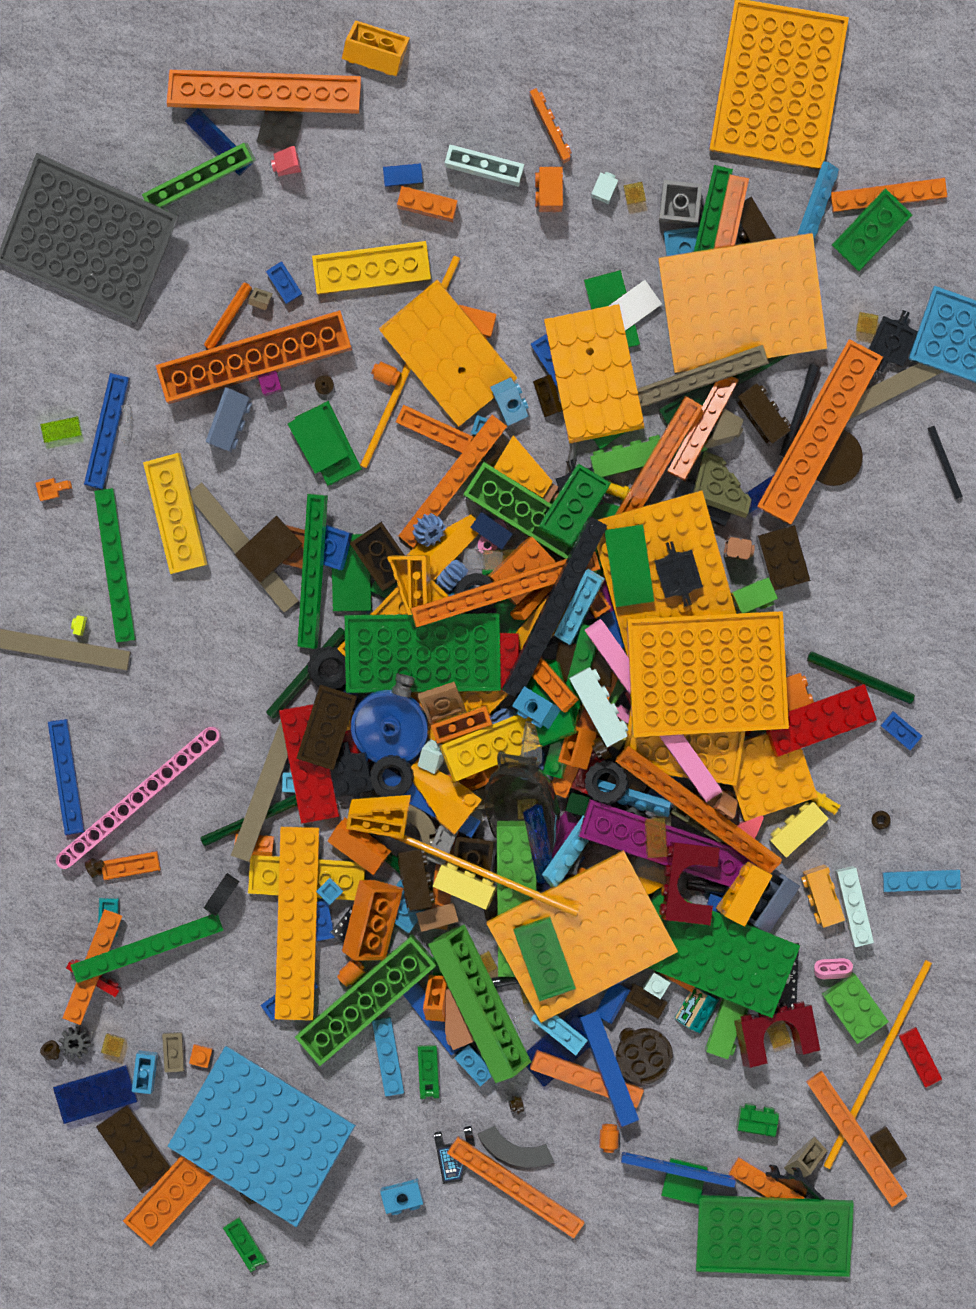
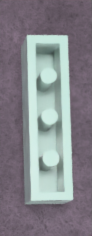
[445,145,524,187]
[569,667,628,747]
[835,866,874,947]

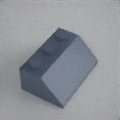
[205,387,252,453]
[748,869,800,933]

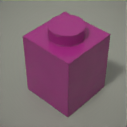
[258,371,283,396]

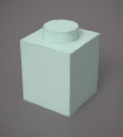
[591,172,618,204]
[418,739,444,774]
[643,970,670,999]

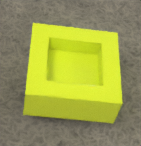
[71,615,87,636]

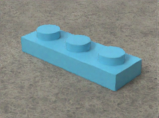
[531,1013,588,1055]

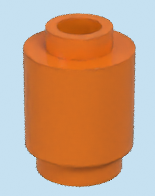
[371,361,401,386]
[337,959,365,987]
[599,1124,619,1153]

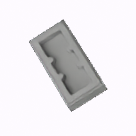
[426,824,459,865]

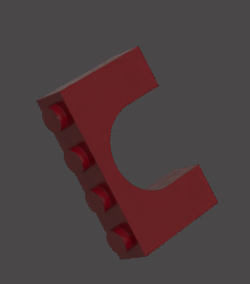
[659,842,720,925]
[734,1001,820,1068]

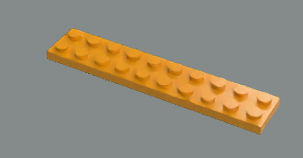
[275,826,319,1020]

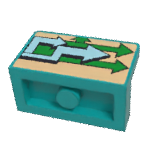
[675,987,719,1033]

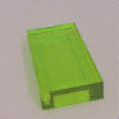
[40,416,83,443]

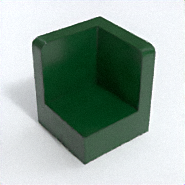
[565,792,593,816]

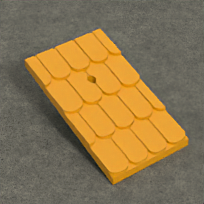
[379,279,517,427]
[544,304,644,444]

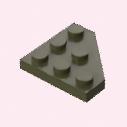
[693,451,751,518]

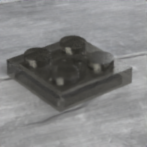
[256,110,304,150]

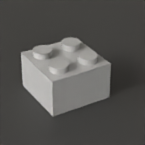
[658,180,702,226]

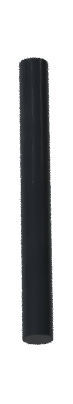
[927,425,963,499]

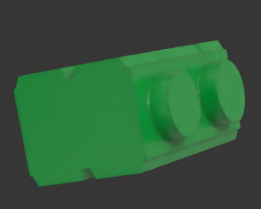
[736,1103,779,1137]

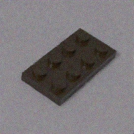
[296,685,357,770]
[96,1104,171,1190]

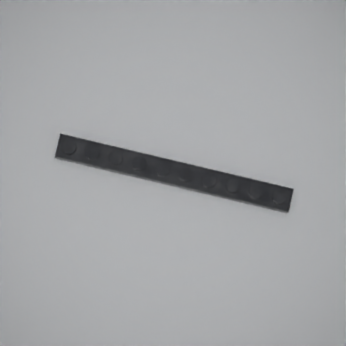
[501,516,608,697]

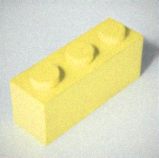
[769,801,828,858]
[432,862,497,910]

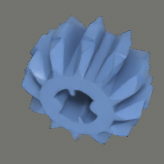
[412,513,446,547]
[436,560,468,593]

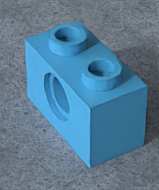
[490,377,529,426]
[512,686,561,729]
[454,1043,492,1087]
[132,1050,158,1094]
[380,1178,424,1215]

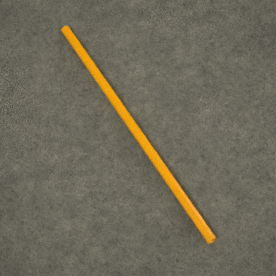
[360,256,460,468]
[389,835,580,917]
[823,960,932,1169]

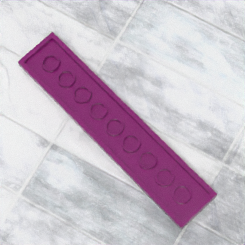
[578,799,757,887]

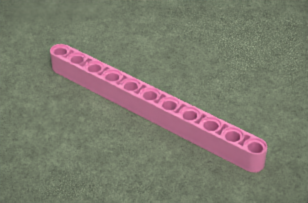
[584,619,722,803]
[56,726,221,869]

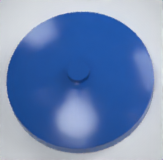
[351,690,428,762]

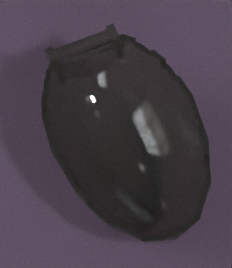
[484,751,560,868]

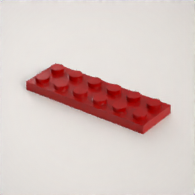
[766,684,877,757]
[279,704,339,824]

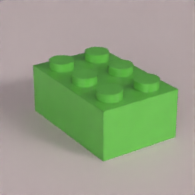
[731,577,778,614]
[822,972,889,1044]

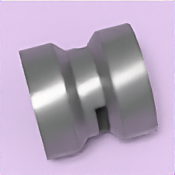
[392,673,415,697]

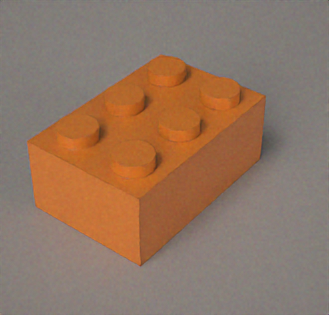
[488,537,556,605]

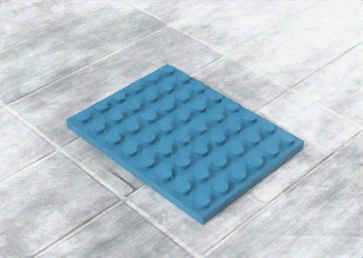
[167,1046,356,1227]

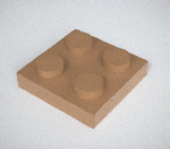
[418,682,466,723]

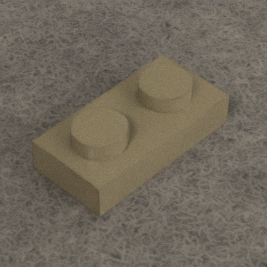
[162,1032,185,1072]

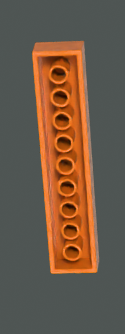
[155,310,352,404]

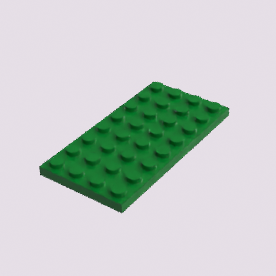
[344,613,501,693]
[648,889,800,1018]
[696,1195,854,1277]

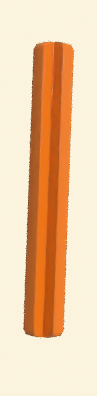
[204,282,252,349]

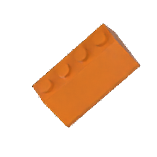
[342,880,403,961]

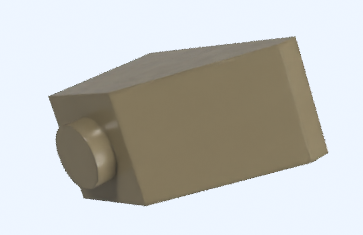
[704,409,744,448]
[784,1137,827,1178]

